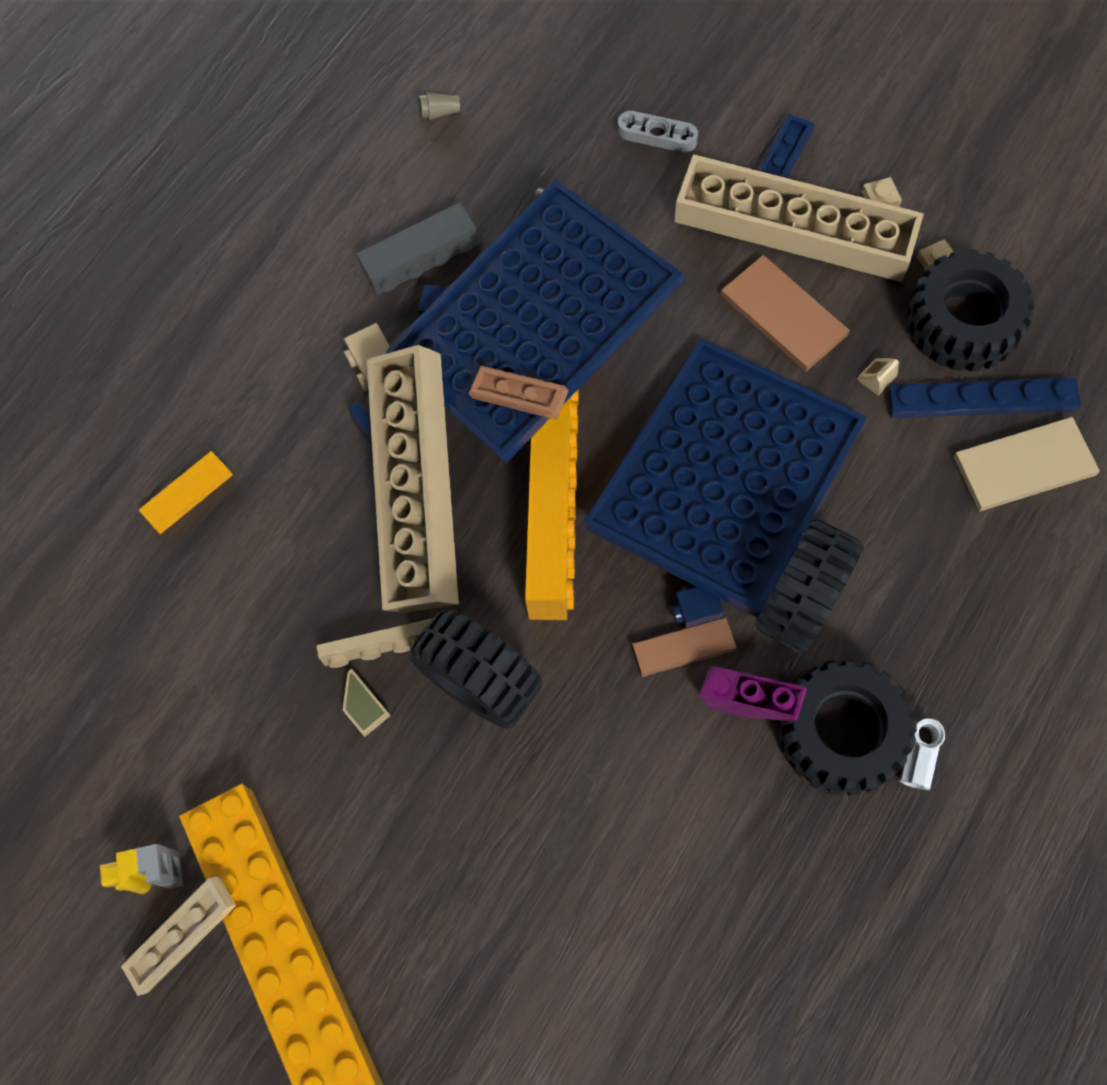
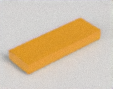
[139,451,233,535]

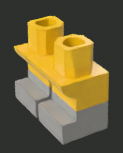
[100,844,183,894]

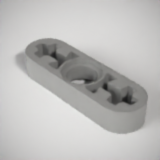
[618,111,698,153]

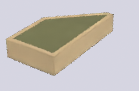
[343,669,390,737]

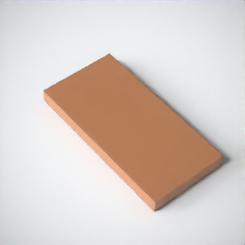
[721,255,850,372]

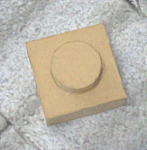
[862,177,902,207]
[917,239,953,269]

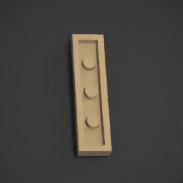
[316,618,433,668]
[121,876,236,996]

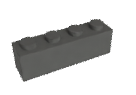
[356,203,479,295]

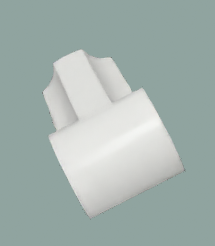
[898,718,945,790]

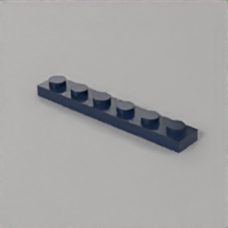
[888,378,1081,418]

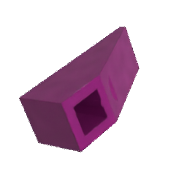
[700,665,807,721]

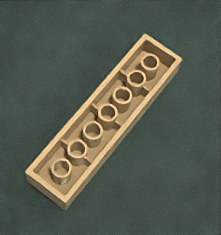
[675,154,924,282]
[367,345,459,613]

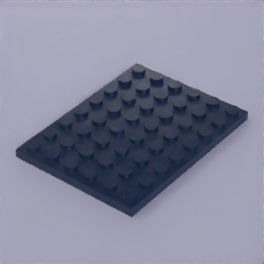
[385,179,685,463]
[583,339,867,618]

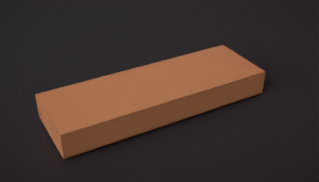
[469,366,568,420]
[632,618,737,677]

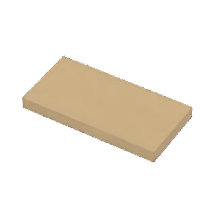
[954,417,1100,512]

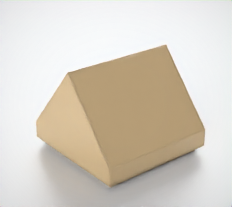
[857,358,899,396]

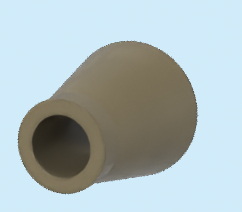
[418,92,460,121]

